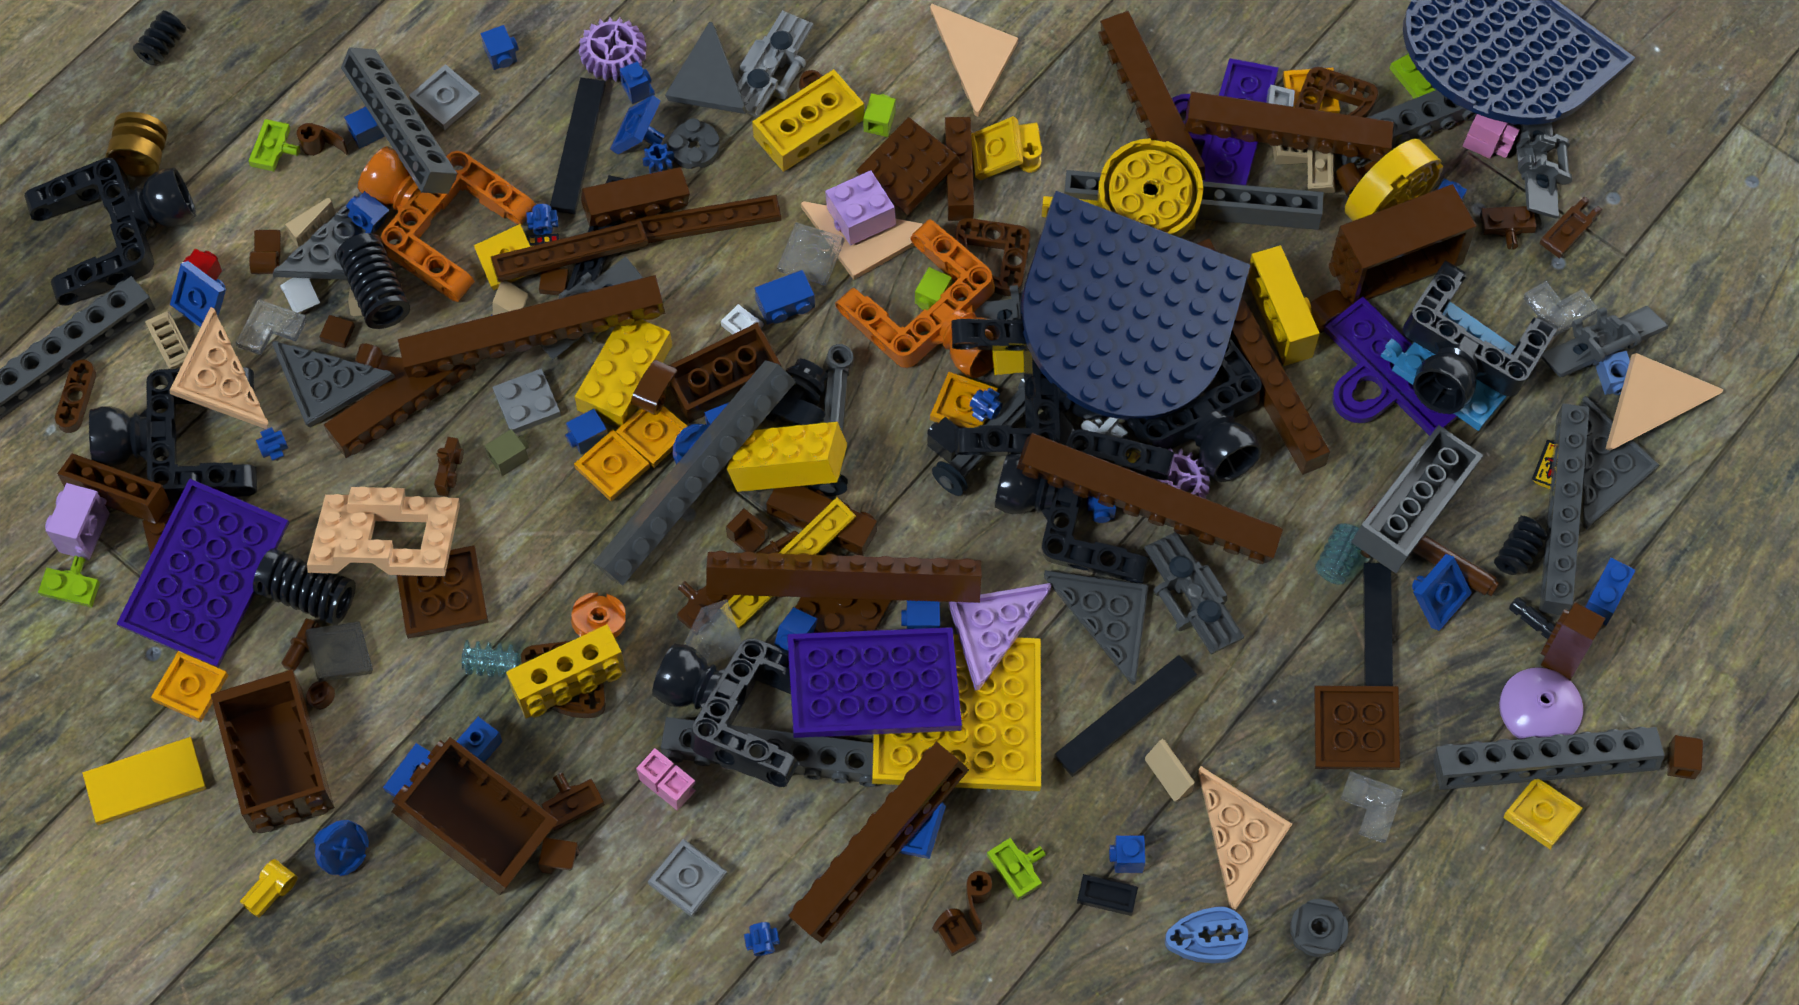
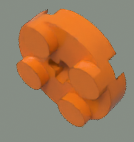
[571,593,626,638]

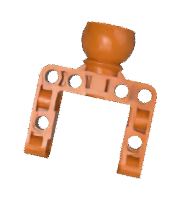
[357,146,536,302]
[835,219,995,378]

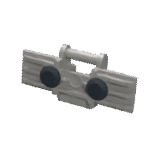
[737,10,813,117]

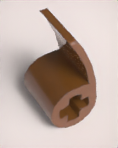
[297,123,348,156]
[1335,161,1378,197]
[249,230,281,274]
[1310,290,1352,333]
[354,343,405,376]
[631,360,678,415]
[966,871,992,931]

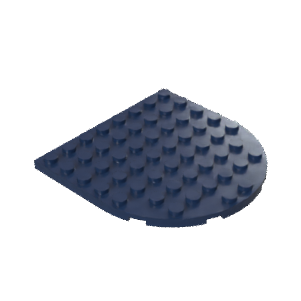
[1403,0,1635,125]
[1021,191,1250,420]

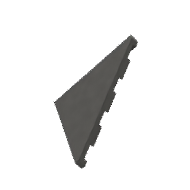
[665,22,747,114]
[273,192,366,280]
[272,341,395,428]
[1581,396,1659,530]
[1044,570,1148,685]

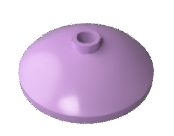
[1499,668,1583,739]

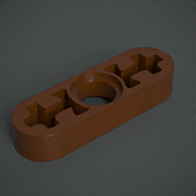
[55,360,96,433]

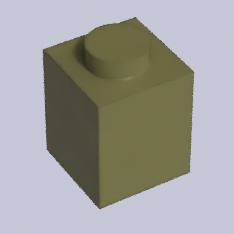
[484,429,529,476]

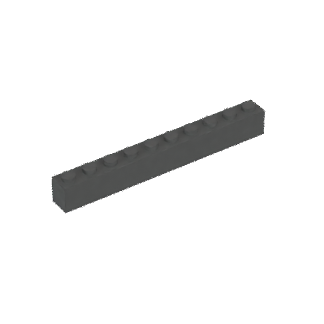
[1064,170,1323,230]
[593,360,796,586]

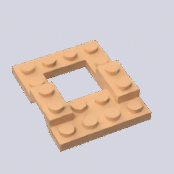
[307,487,460,576]

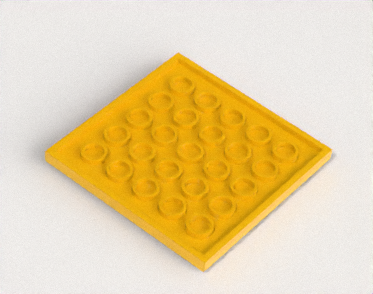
[872,634,1041,791]

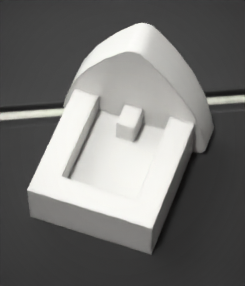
[280,278,320,315]
[721,304,764,334]

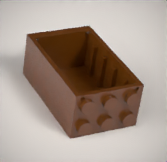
[1329,184,1477,305]
[211,669,335,833]
[391,737,558,895]

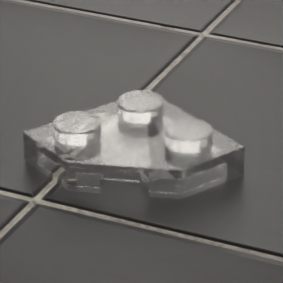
[684,599,742,664]

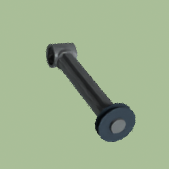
[808,344,853,496]
[932,377,1025,496]

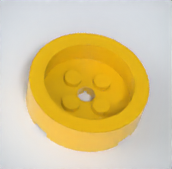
[1097,138,1203,238]
[1345,139,1443,221]

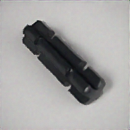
[1509,597,1556,640]

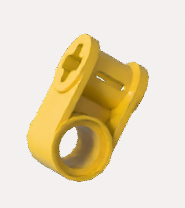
[1019,122,1042,173]

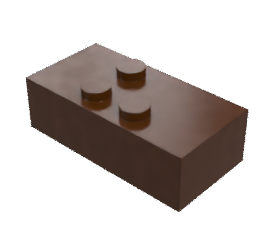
[668,323,782,423]

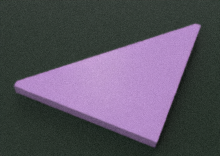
[949,583,1051,691]

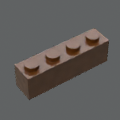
[945,117,974,221]
[581,167,690,227]
[57,453,171,524]
[766,486,877,556]
[1540,602,1605,680]

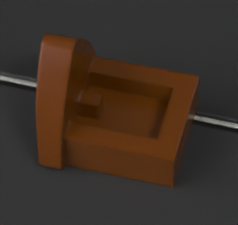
[932,908,977,956]

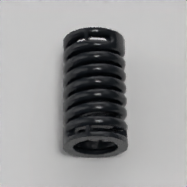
[337,233,410,329]
[253,548,356,626]

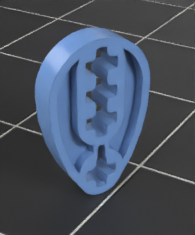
[1165,907,1248,963]

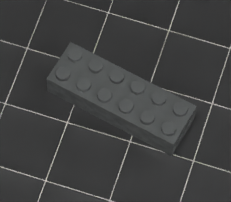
[1351,425,1483,573]

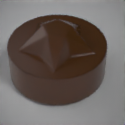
[799,70,823,90]
[306,680,335,710]

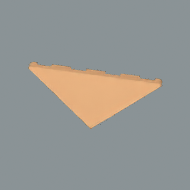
[930,4,1018,117]
[801,201,923,280]
[170,307,268,429]
[1606,353,1723,450]
[1198,766,1292,911]

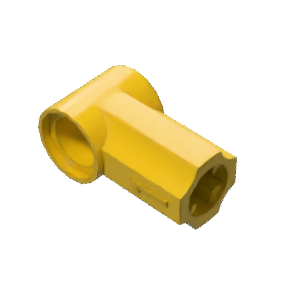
[240,859,298,918]

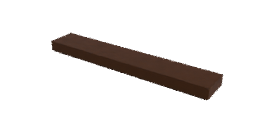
[626,194,782,243]
[490,219,648,283]

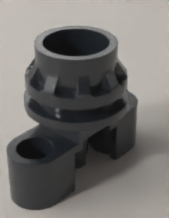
[765,358,827,426]

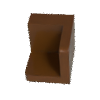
[726,508,769,553]
[1667,735,1703,780]
[538,838,580,874]

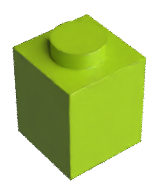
[863,93,896,137]
[915,267,952,310]

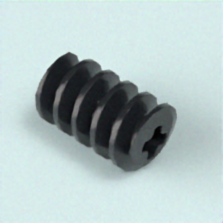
[133,10,187,65]
[1494,515,1548,575]

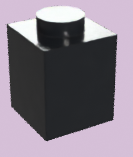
[927,417,959,463]

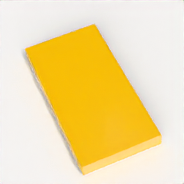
[82,737,207,825]

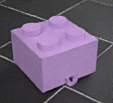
[825,171,896,246]
[45,483,110,560]

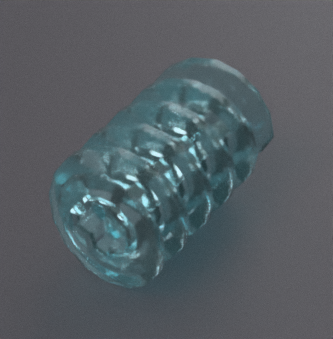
[1315,523,1361,585]
[461,640,521,678]

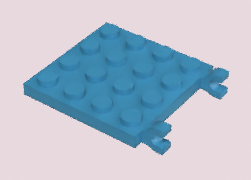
[1381,302,1515,431]

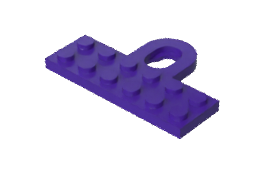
[1172,58,1279,185]
[1324,297,1459,436]

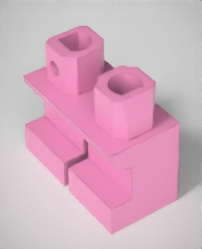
[1462,114,1520,159]
[636,748,696,811]

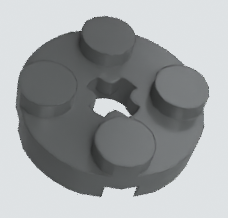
[669,118,720,169]
[1290,899,1348,957]

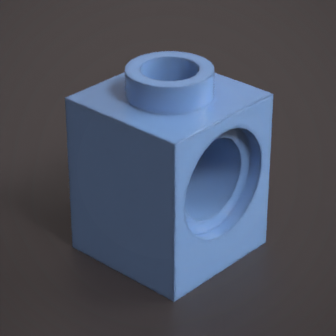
[1596,351,1630,395]

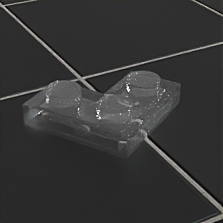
[1523,281,1598,337]
[236,299,307,355]
[1340,771,1403,843]

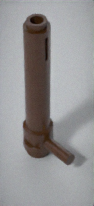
[1360,505,1499,596]

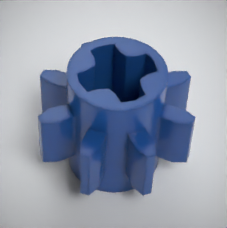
[642,142,674,174]
[526,204,558,235]
[969,388,1003,422]
[256,427,288,461]
[744,922,780,956]

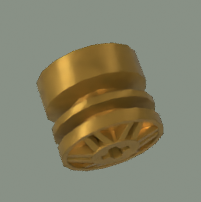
[105,112,168,177]

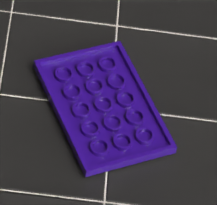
[117,479,290,668]
[787,627,962,738]

